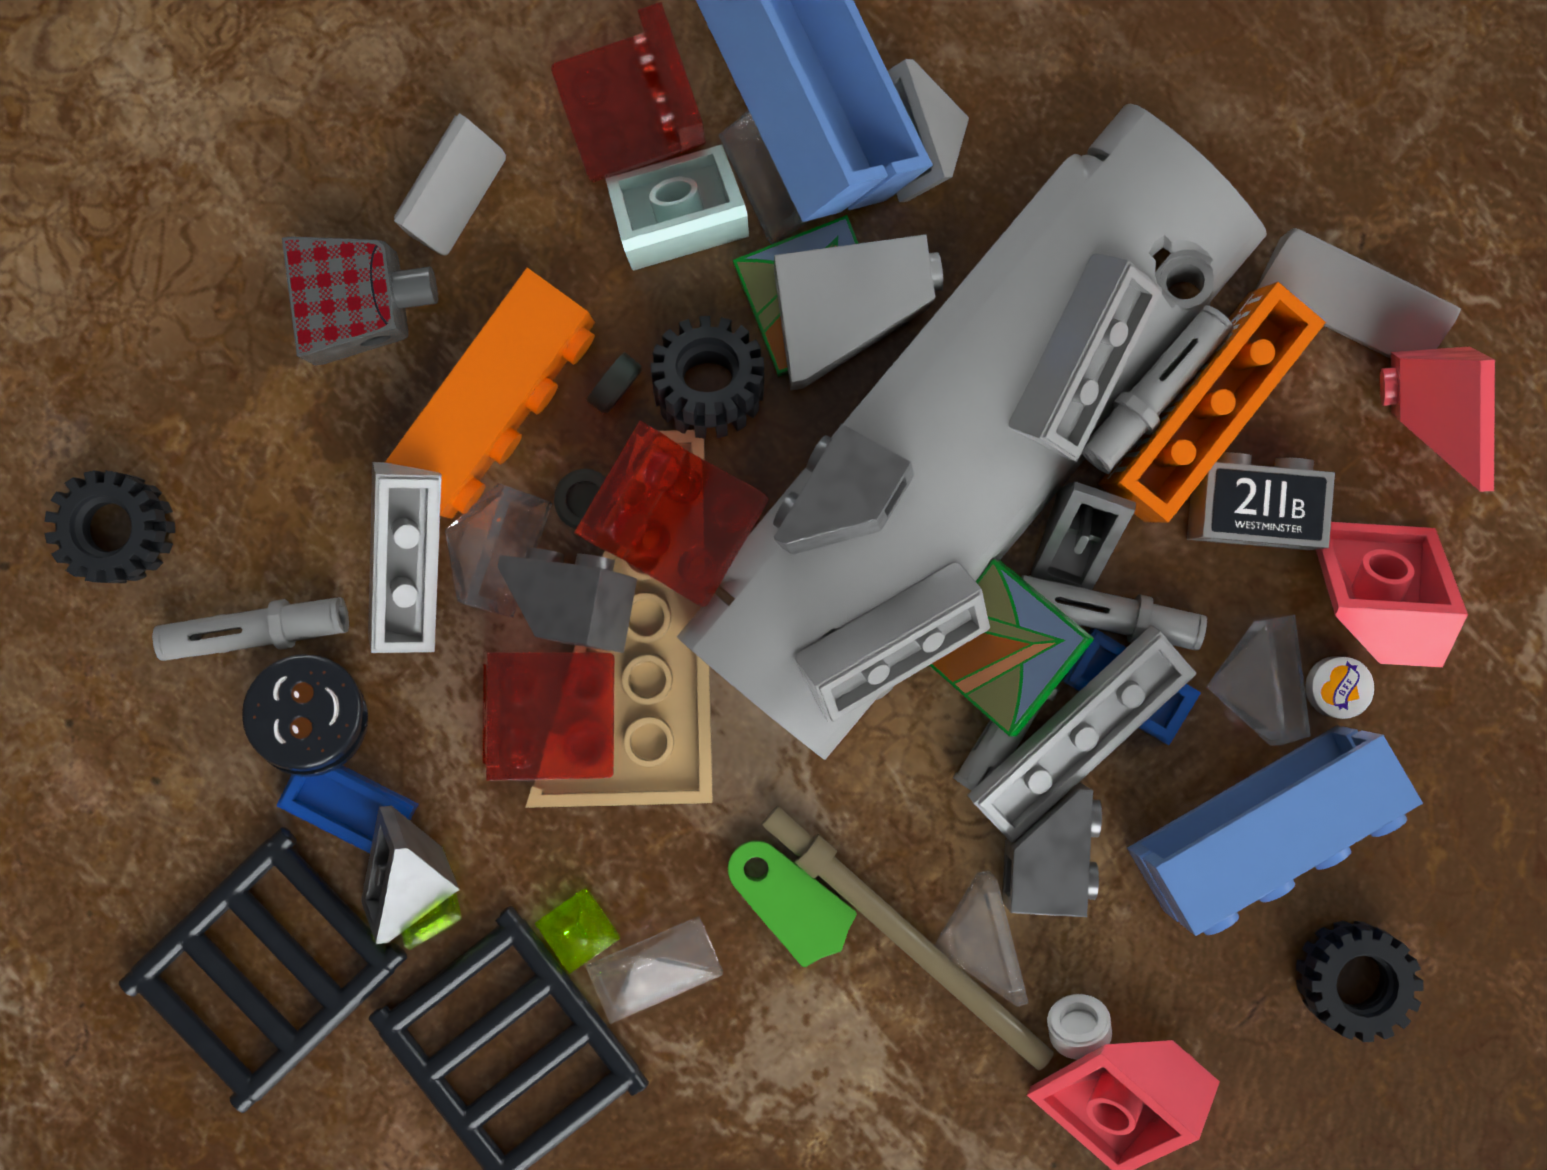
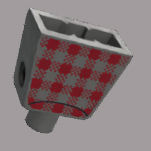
[282,237,438,366]

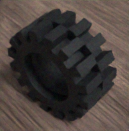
[651,316,764,439]
[44,470,175,583]

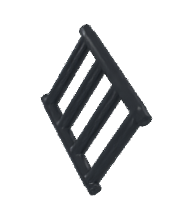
[119,827,407,1113]
[368,906,649,1170]

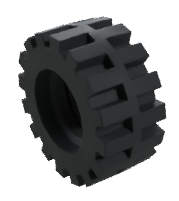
[1296,920,1424,1042]

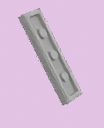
[967,625,1197,844]

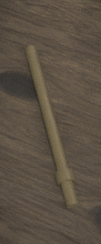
[761,806,1054,1070]

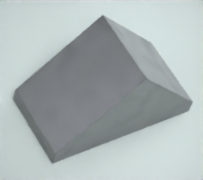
[1030,482,1136,590]
[361,806,460,944]

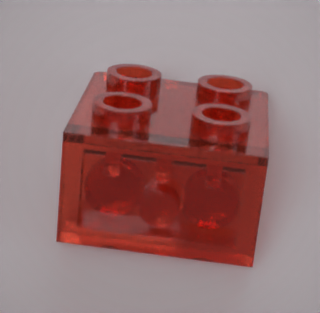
[551,2,706,182]
[574,421,768,607]
[482,651,615,781]

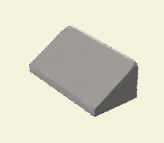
[394,113,506,256]

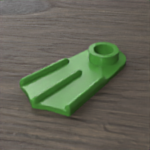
[728,840,857,967]

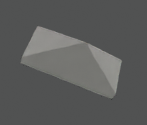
[888,59,969,202]

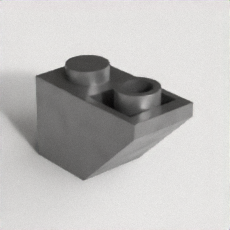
[773,423,914,555]
[497,547,637,653]
[1002,783,1102,917]

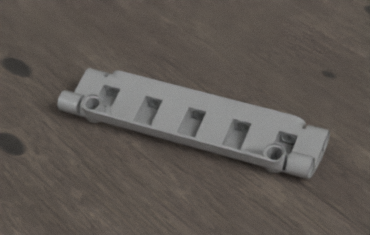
[677,104,1267,760]

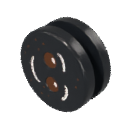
[242,654,368,777]

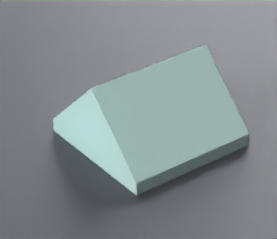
[605,144,749,271]

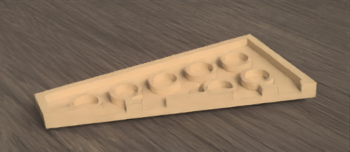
[525,430,713,808]

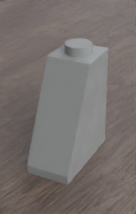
[774,235,943,390]

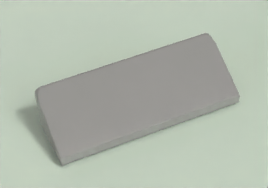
[1255,228,1461,359]
[1009,254,1163,462]
[368,462,442,653]
[795,563,990,723]

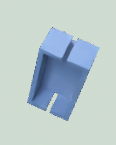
[696,0,933,222]
[1127,725,1423,936]

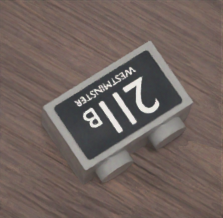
[1187,452,1335,550]

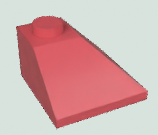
[1380,346,1495,492]
[1316,522,1468,667]
[1027,1040,1220,1170]

